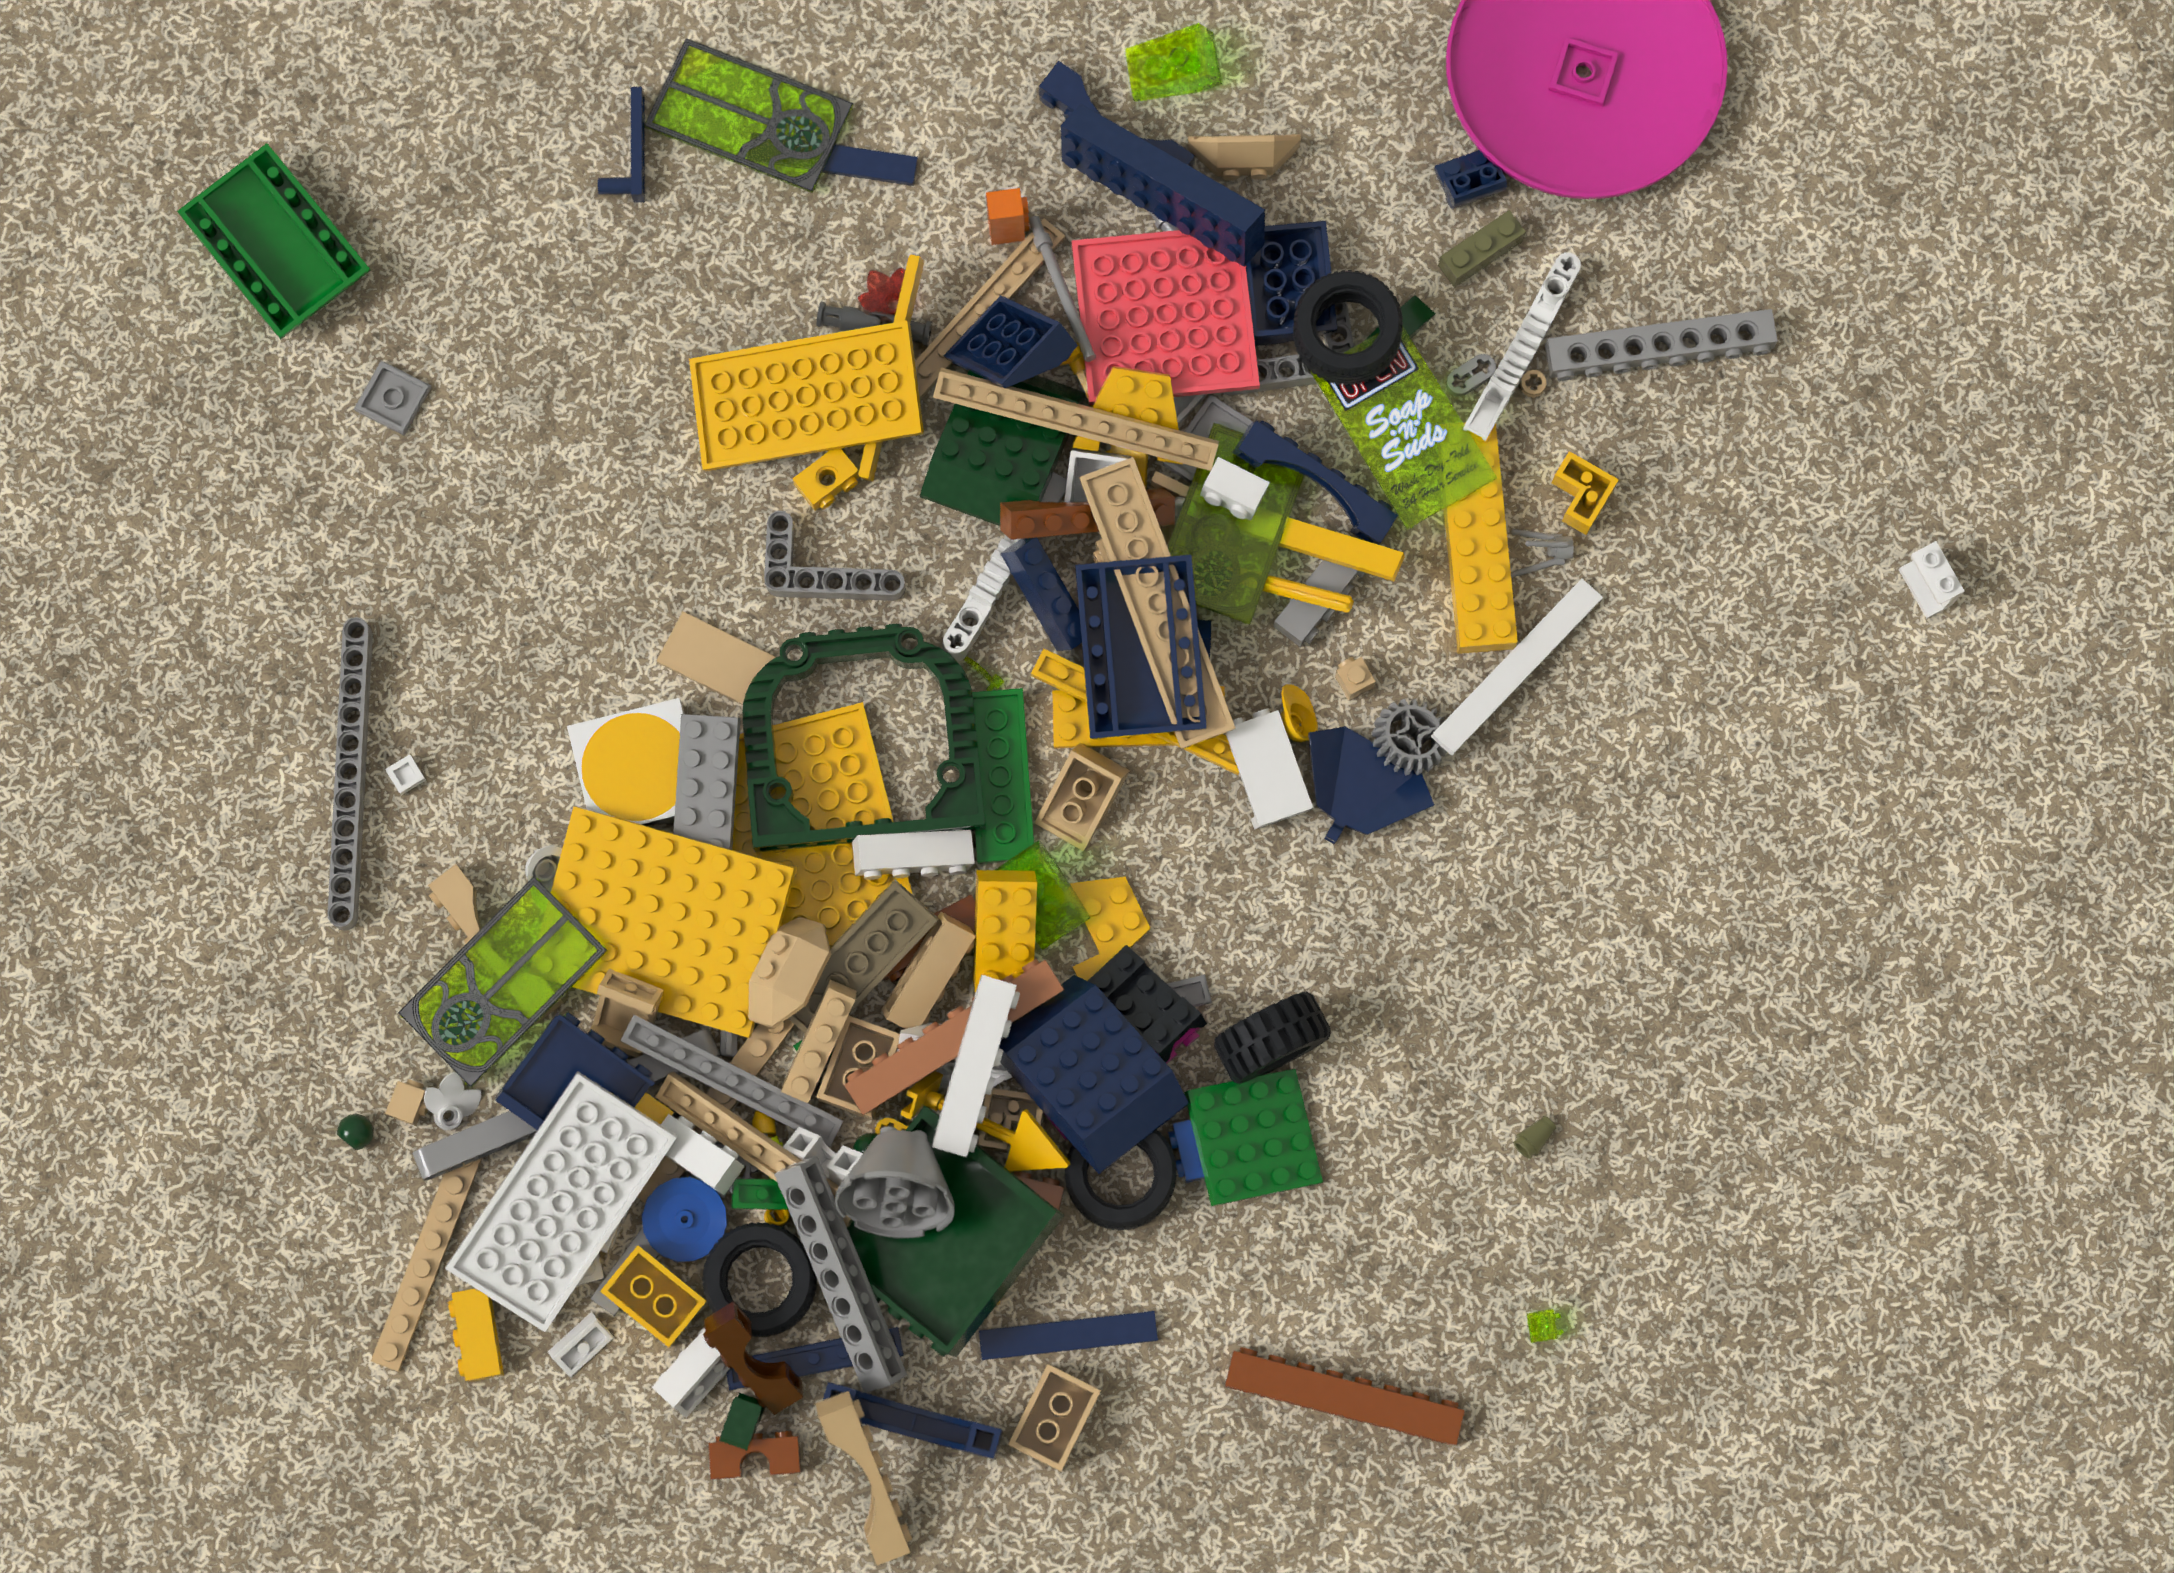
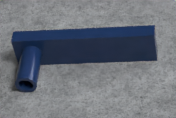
[598,87,645,203]

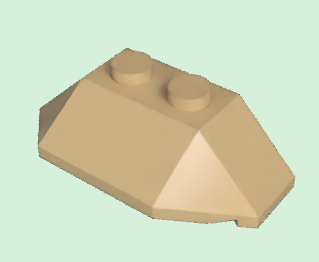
[1188,134,1301,180]
[748,917,831,1029]

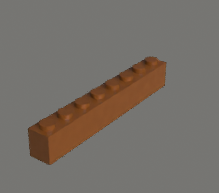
[1224,1347,1465,1446]

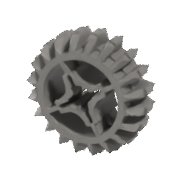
[1372,698,1447,776]

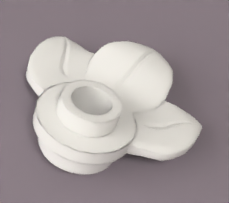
[424,1072,481,1130]

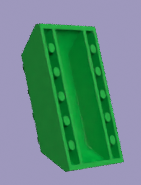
[177,143,371,339]

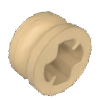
[1520,370,1546,398]

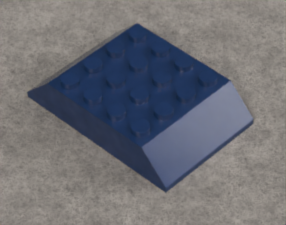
[1075,555,1207,739]
[999,975,1188,1174]

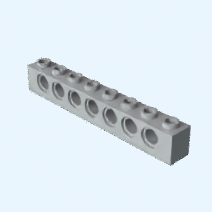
[1545,309,1778,381]
[774,1156,907,1393]

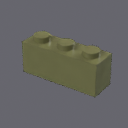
[1438,210,1526,288]

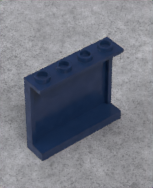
[495,1012,655,1131]

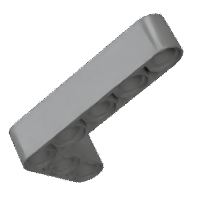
[1223,302,1355,395]
[764,510,906,601]

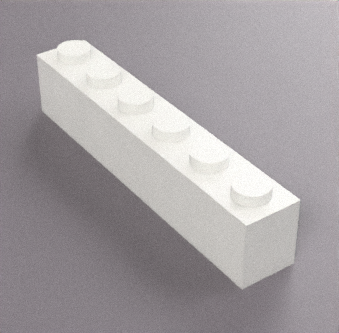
[931,975,1020,1157]

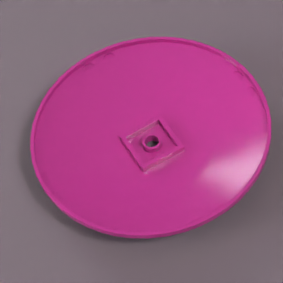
[1446,0,1728,199]

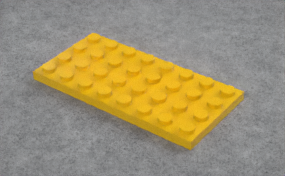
[689,320,924,471]

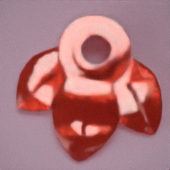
[858,267,905,315]

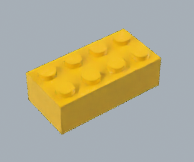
[973,870,1037,992]

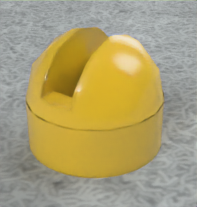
[764,1210,789,1227]

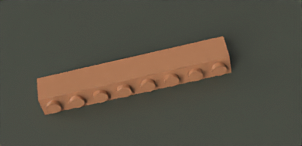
[844,959,1064,1116]

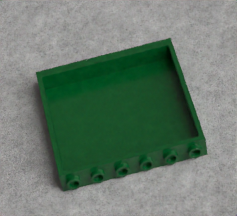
[847,1106,1065,1357]

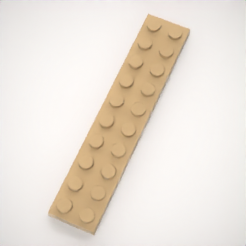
[1079,457,1236,749]

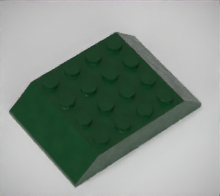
[920,371,1086,526]

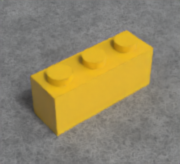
[448,1288,504,1382]

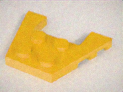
[1072,366,1183,465]
[1037,877,1150,981]

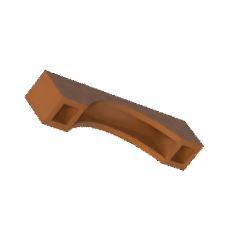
[1000,488,1175,540]

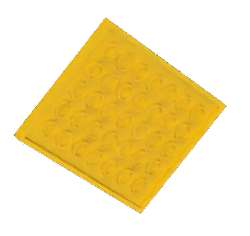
[732,702,913,947]
[529,806,796,1038]

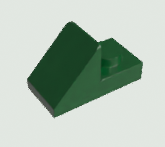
[719,1393,766,1450]

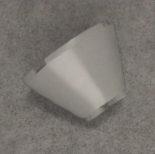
[835,1127,955,1238]

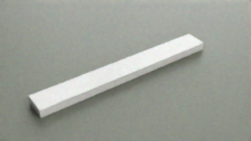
[1431,579,1603,756]

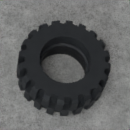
[1214,991,1331,1084]

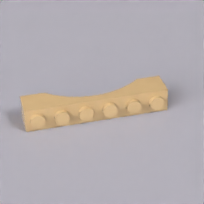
[428,864,564,1024]
[815,1391,912,1566]

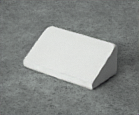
[548,1312,615,1378]

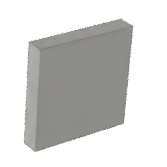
[354,361,432,436]

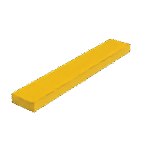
[1237,508,1405,581]

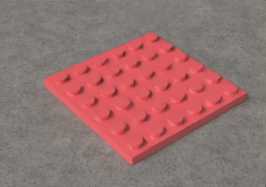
[1072,230,1260,405]

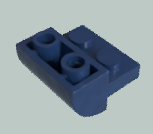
[1434,150,1507,209]

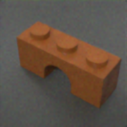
[708,1431,802,1480]

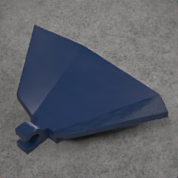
[1308,726,1434,844]

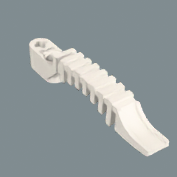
[1463,253,1581,441]
[942,473,1067,662]

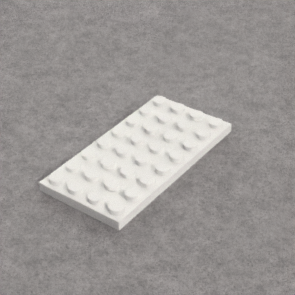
[445,1072,677,1332]

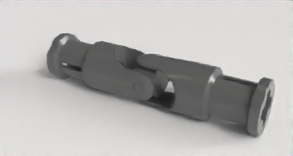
[816,302,932,347]

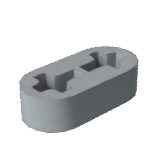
[1446,354,1496,397]

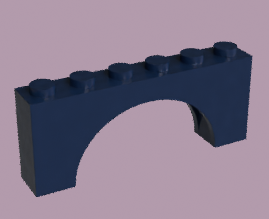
[823,1382,1003,1461]

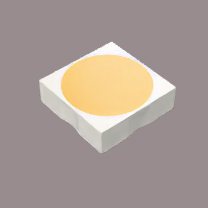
[567,698,685,826]

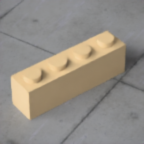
[881,912,976,1029]
[781,979,857,1103]

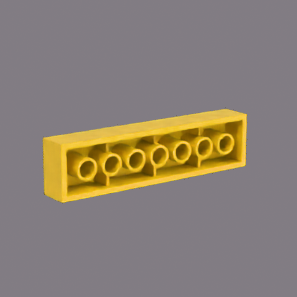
[1436,422,1518,654]

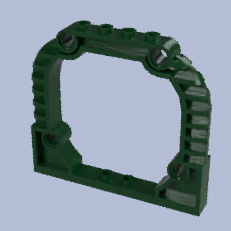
[742,624,986,853]

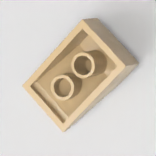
[1034,743,1130,851]

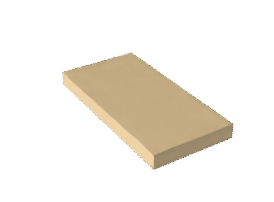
[656,611,775,705]

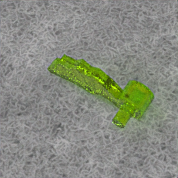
[963,656,1004,691]

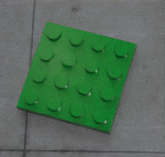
[1184,1069,1323,1207]

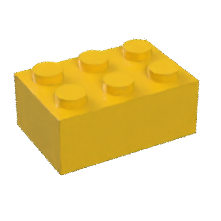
[600,1245,707,1347]

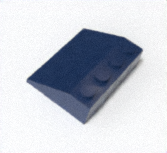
[1246,221,1337,346]
[944,295,1078,388]

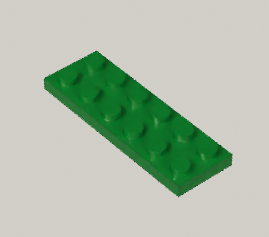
[972,688,1035,864]

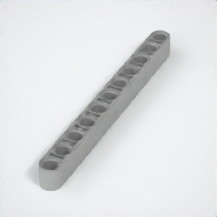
[328,617,373,931]
[412,1029,721,1181]

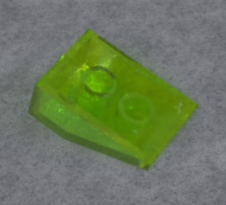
[1125,23,1222,102]
[995,840,1090,950]

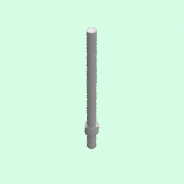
[1029,216,1096,362]

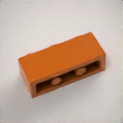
[986,188,1030,245]

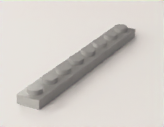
[620,1015,843,1147]

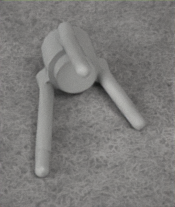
[1511,529,1574,578]

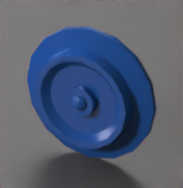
[642,1177,727,1262]

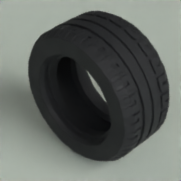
[1293,270,1403,385]
[1065,1130,1177,1231]
[702,1222,817,1337]

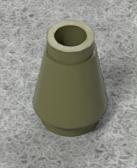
[1513,1116,1556,1159]

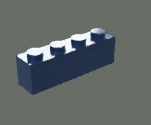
[1000,537,1082,651]

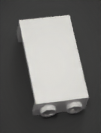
[1224,708,1313,830]

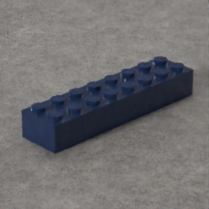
[1061,104,1265,267]

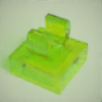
[1527,1309,1564,1343]

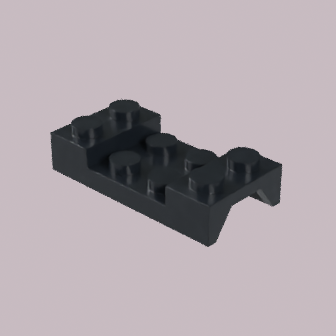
[1088,945,1207,1063]

